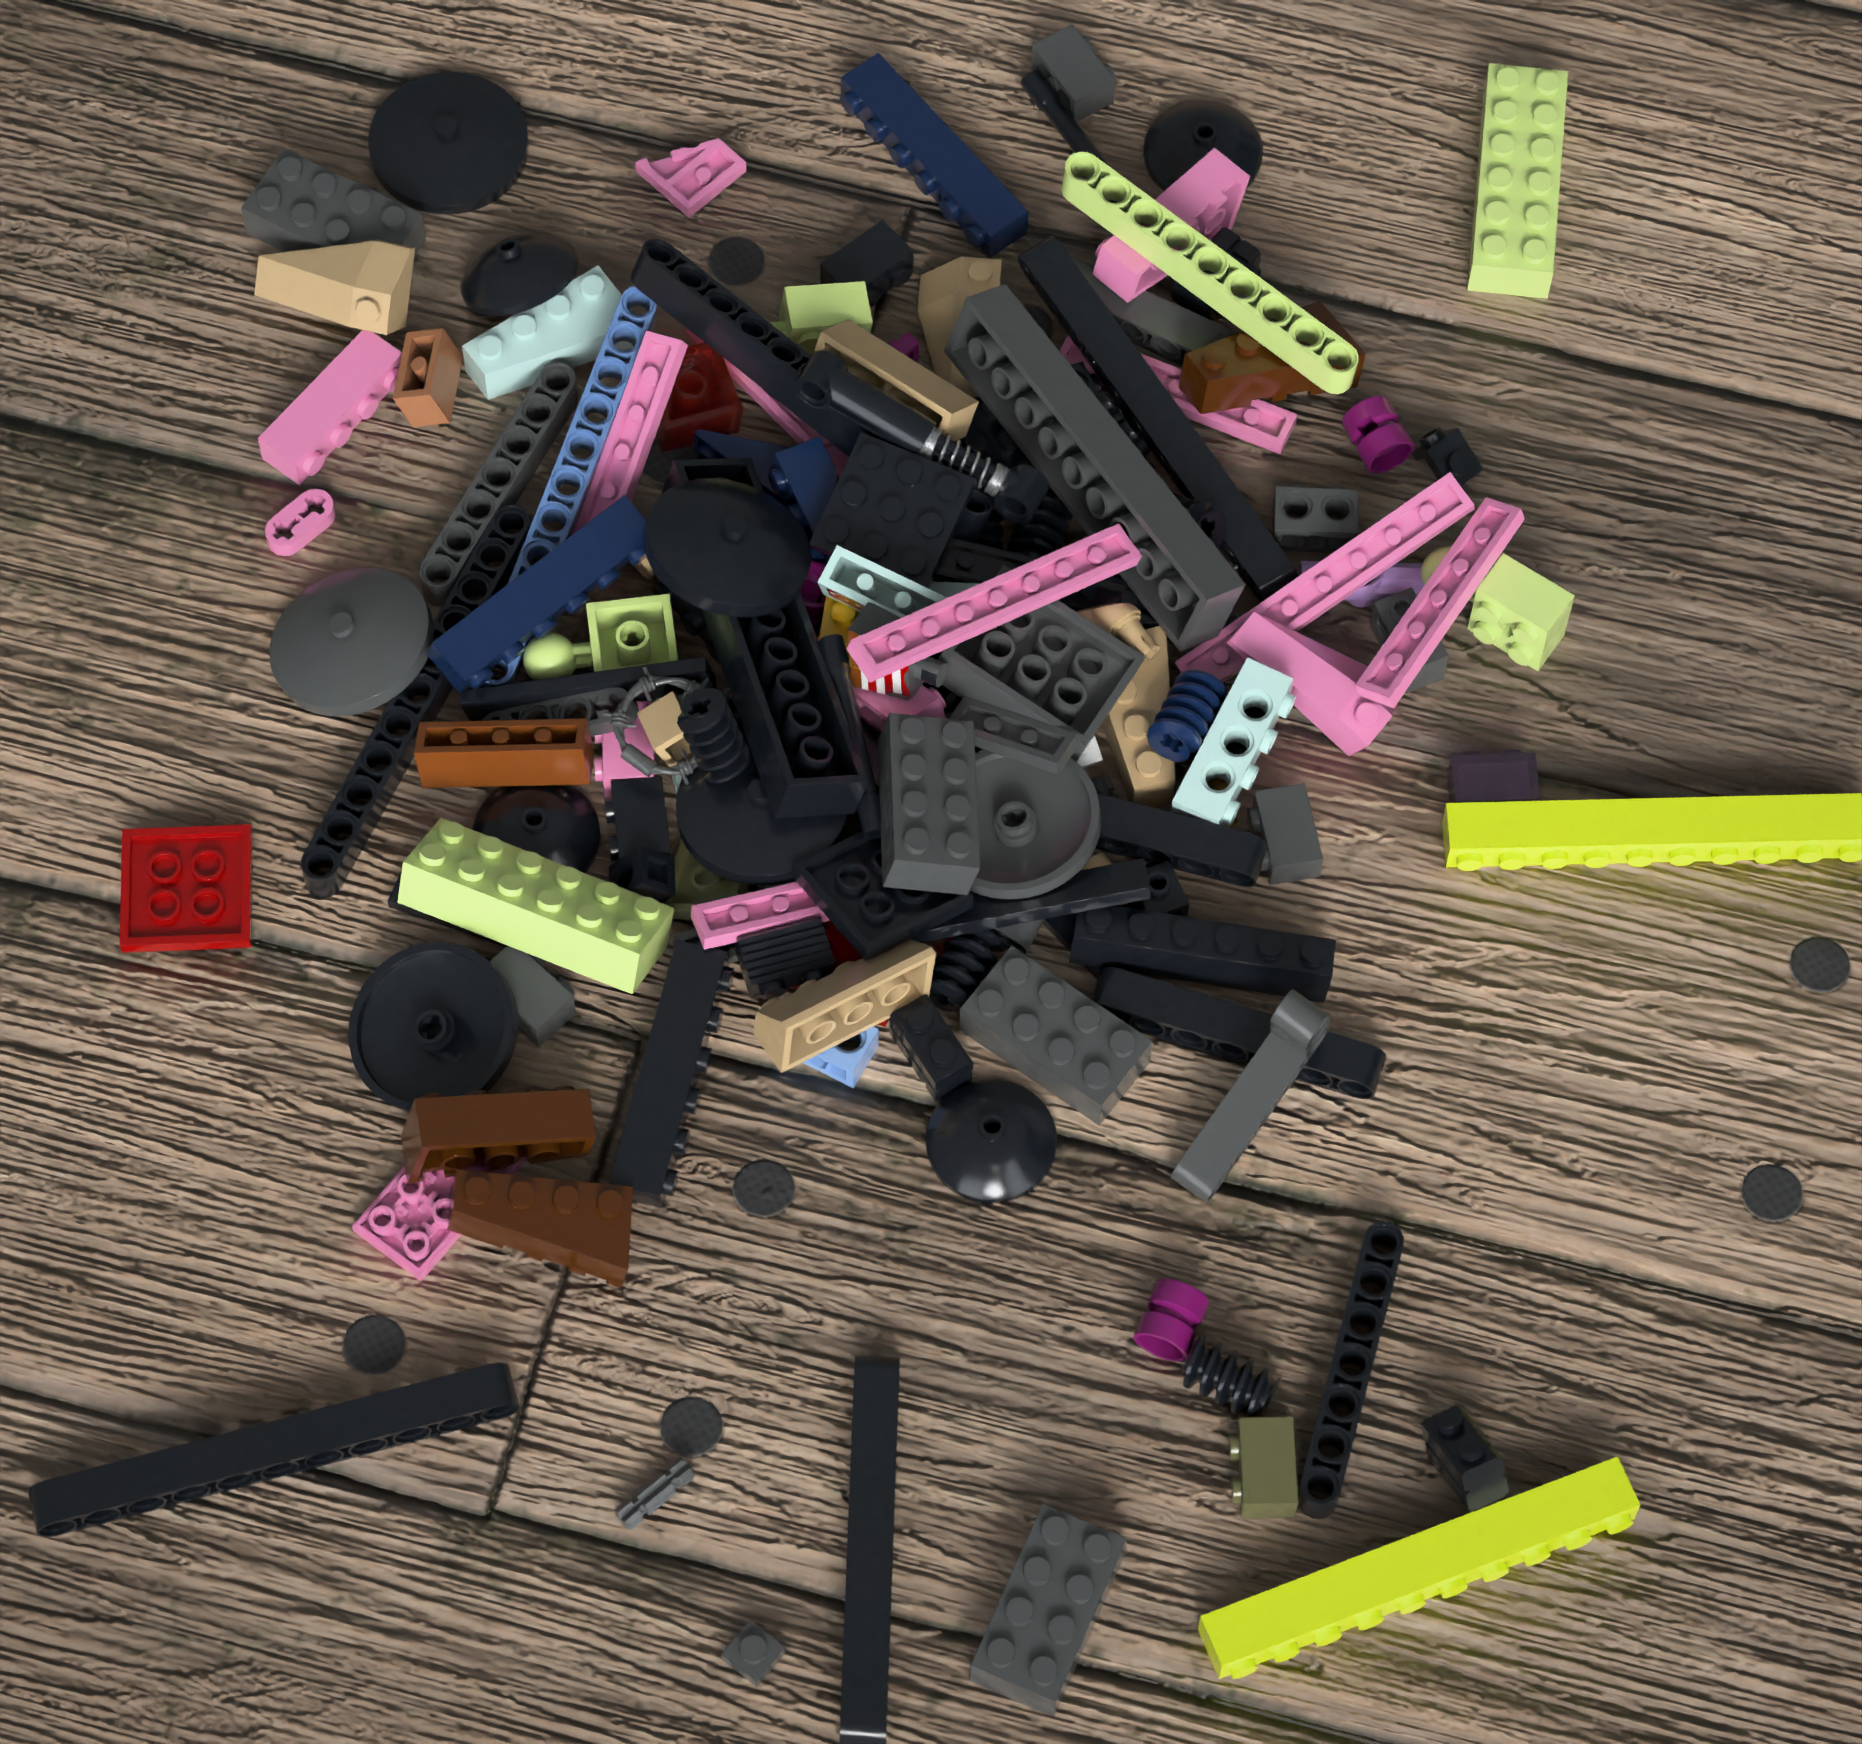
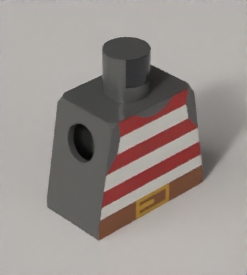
[847,602,948,700]

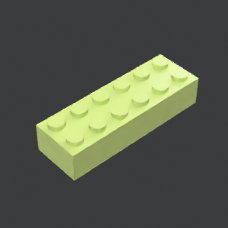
[1467,63,1568,299]
[397,818,674,994]

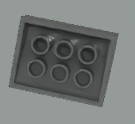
[938,565,1146,762]

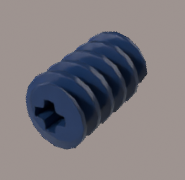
[1147,670,1228,763]

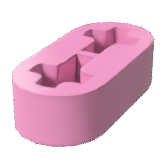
[265,489,335,556]

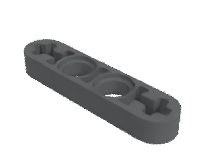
[482,687,639,736]

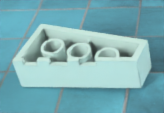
[462,266,638,400]

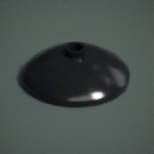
[1143,100,1263,191]
[460,234,579,316]
[472,785,600,873]
[926,1079,1057,1203]

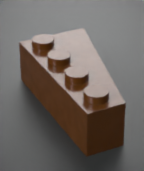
[1178,300,1366,414]
[401,1086,596,1184]
[447,1169,633,1288]

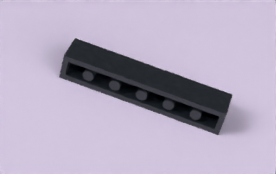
[1069,906,1336,1002]
[609,940,734,1208]

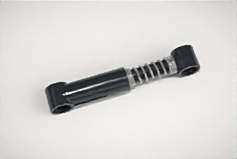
[793,350,1049,524]

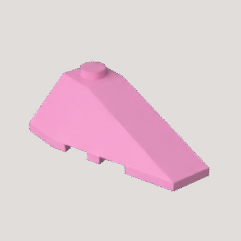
[1226,611,1398,757]

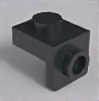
[1412,427,1483,486]

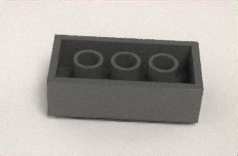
[241,148,426,256]
[878,713,980,895]
[959,946,1153,1126]
[970,1504,1127,1717]

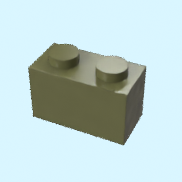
[1229,1417,1298,1518]

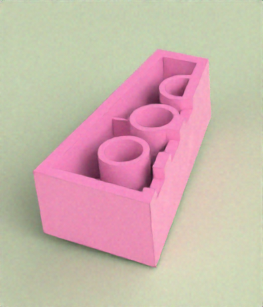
[1092,148,1250,303]

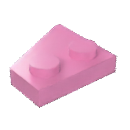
[635,138,747,218]

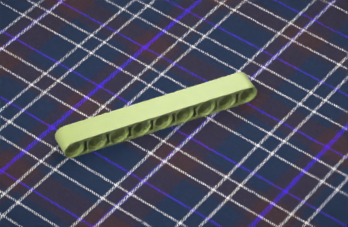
[1061,151,1359,394]

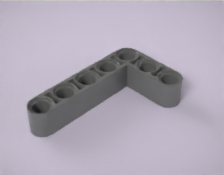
[1170,989,1330,1203]

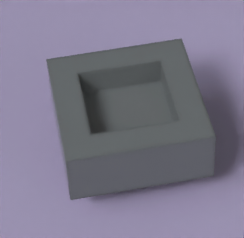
[721,1620,786,1687]

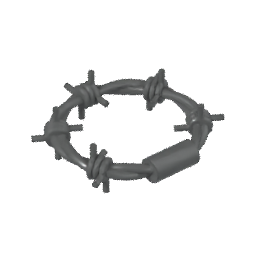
[602,666,709,785]

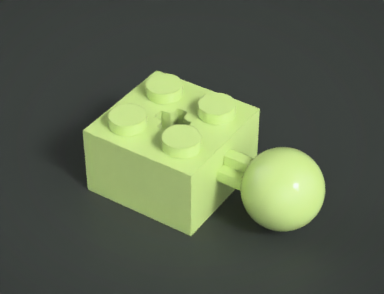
[769,281,873,355]
[1421,546,1575,671]
[523,594,678,680]

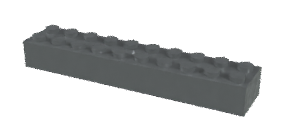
[944,284,1246,652]

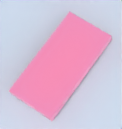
[352,1157,527,1281]

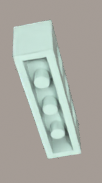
[1171,657,1296,826]

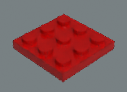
[119,824,253,953]

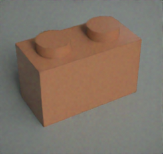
[393,328,463,427]

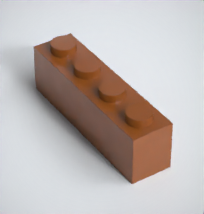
[414,718,594,788]

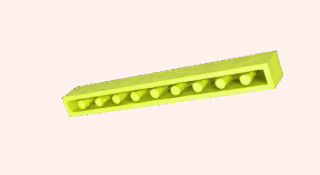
[1442,793,1862,871]
[1198,1456,1641,1679]

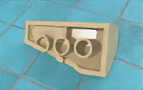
[254,239,415,335]
[917,256,1002,397]

